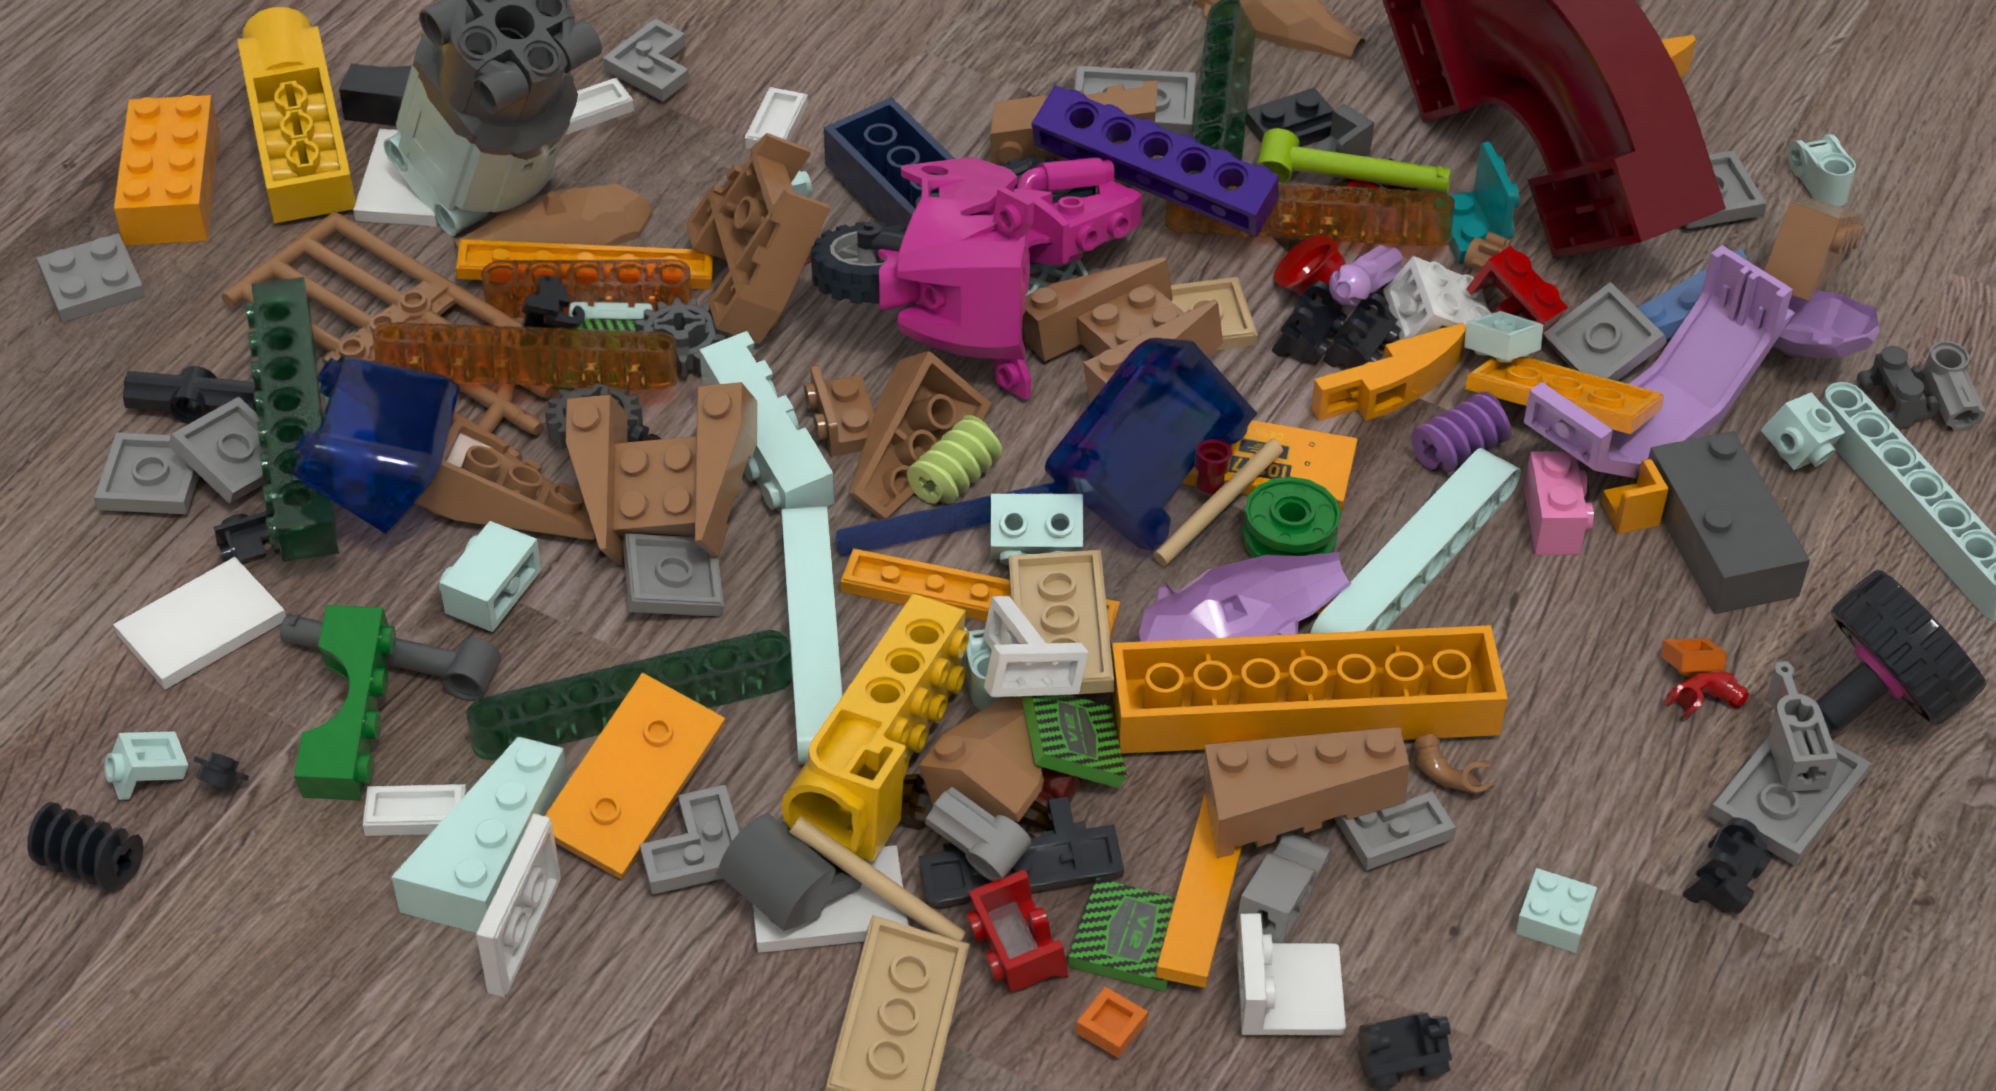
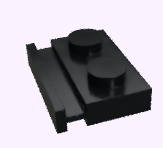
[1244,88,1334,147]

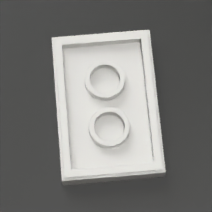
[353,129,438,226]
[113,557,286,690]
[476,814,561,998]
[753,845,908,953]

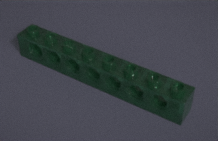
[245,277,339,562]

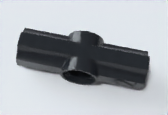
[122,366,264,424]

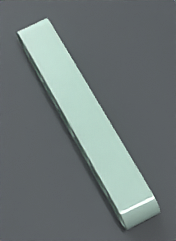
[1822,382,1996,621]
[1310,448,1521,634]
[781,506,842,765]

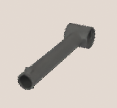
[280,614,501,701]

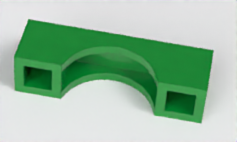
[294,605,396,801]

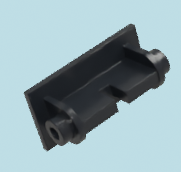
[213,500,314,563]

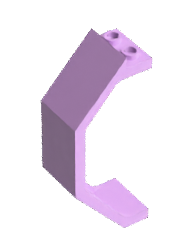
[1524,245,1795,479]

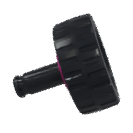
[1816,570,1986,736]

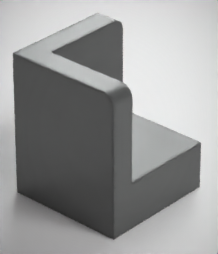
[1312,103,1374,156]

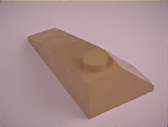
[849,351,991,520]
[413,419,596,540]
[919,696,1044,822]

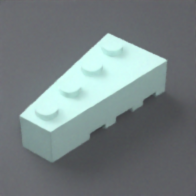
[699,331,834,516]
[391,737,568,933]

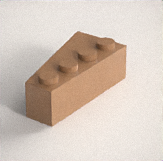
[990,80,1158,166]
[1765,199,1865,301]
[1203,727,1409,858]

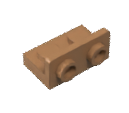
[804,365,875,457]

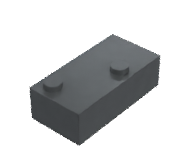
[1648,431,1810,614]

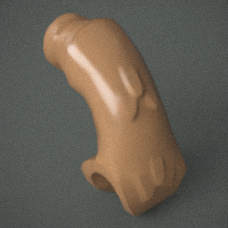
[1415,734,1495,794]

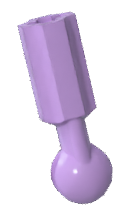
[1329,245,1404,306]

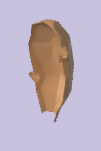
[1195,0,1366,59]
[454,184,653,251]

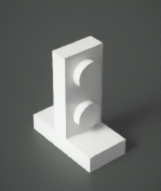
[983,596,1089,697]

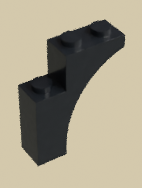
[339,64,412,126]

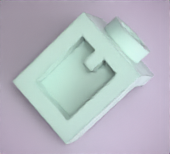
[104,732,189,800]

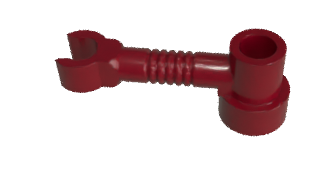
[1194,402,1250,494]

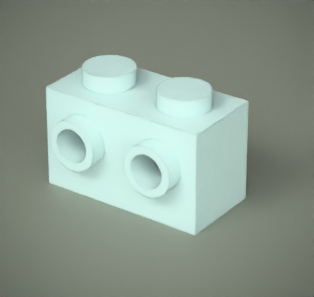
[991,494,1083,565]
[439,521,542,632]

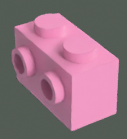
[1524,451,1594,555]

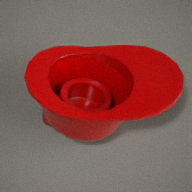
[1273,235,1346,298]

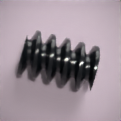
[27,802,144,892]

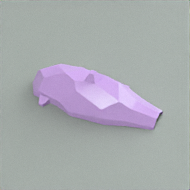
[1772,291,1880,359]
[1138,552,1351,642]

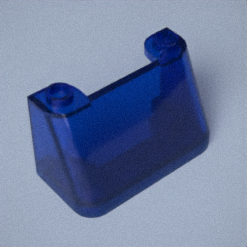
[1044,338,1257,551]
[292,355,460,534]

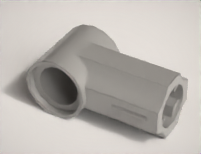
[1922,341,1986,432]
[925,787,1032,882]

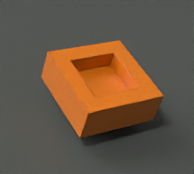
[1662,638,1727,677]
[1076,986,1148,1059]

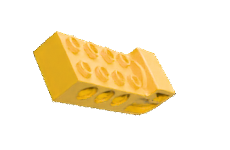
[237,7,356,223]
[781,593,969,861]

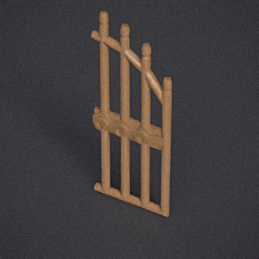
[221,211,554,461]

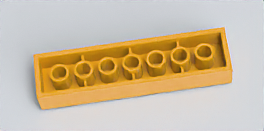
[1112,625,1508,754]

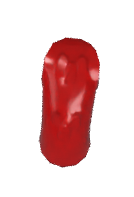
[1664,671,1749,720]

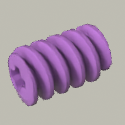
[1411,392,1511,473]

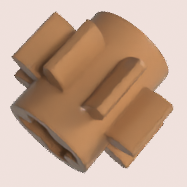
[1464,232,1511,286]

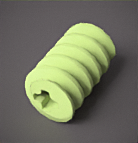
[907,415,1003,505]

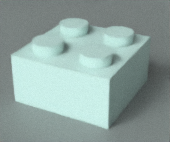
[1464,311,1543,363]
[1515,868,1597,953]

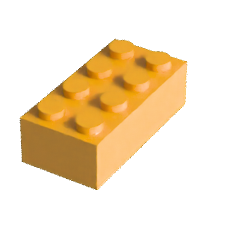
[114,95,220,246]

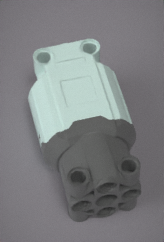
[384,0,602,236]

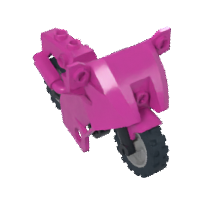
[811,157,1142,400]

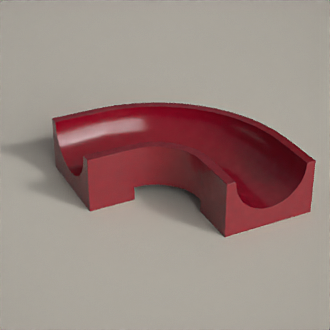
[1382,0,1726,258]

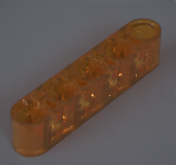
[481,259,693,318]

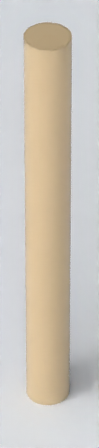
[1153,439,1283,567]
[789,816,966,941]

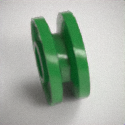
[1242,476,1341,558]

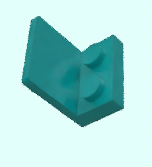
[1432,142,1520,264]

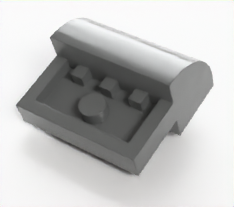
[717,813,862,931]

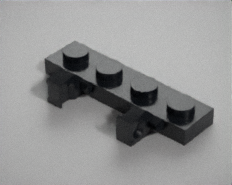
[918,796,1125,909]

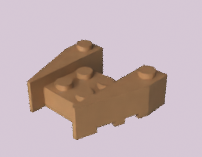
[686,133,831,344]
[1022,257,1223,425]
[566,382,757,566]

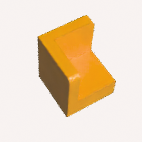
[1601,459,1668,534]

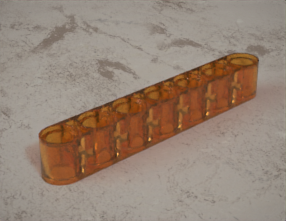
[1165,183,1455,247]
[373,322,678,390]

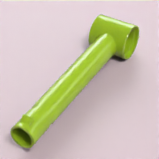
[1256,128,1452,193]

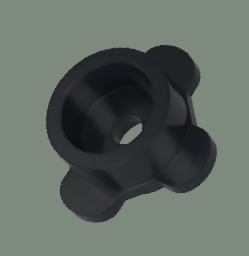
[193,752,250,791]

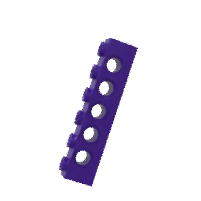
[1031,85,1279,237]

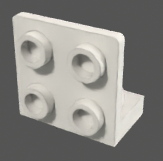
[1383,256,1491,340]
[1237,914,1346,1035]

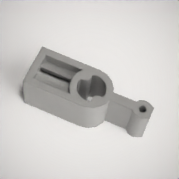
[1766,661,1838,792]
[1235,832,1332,943]

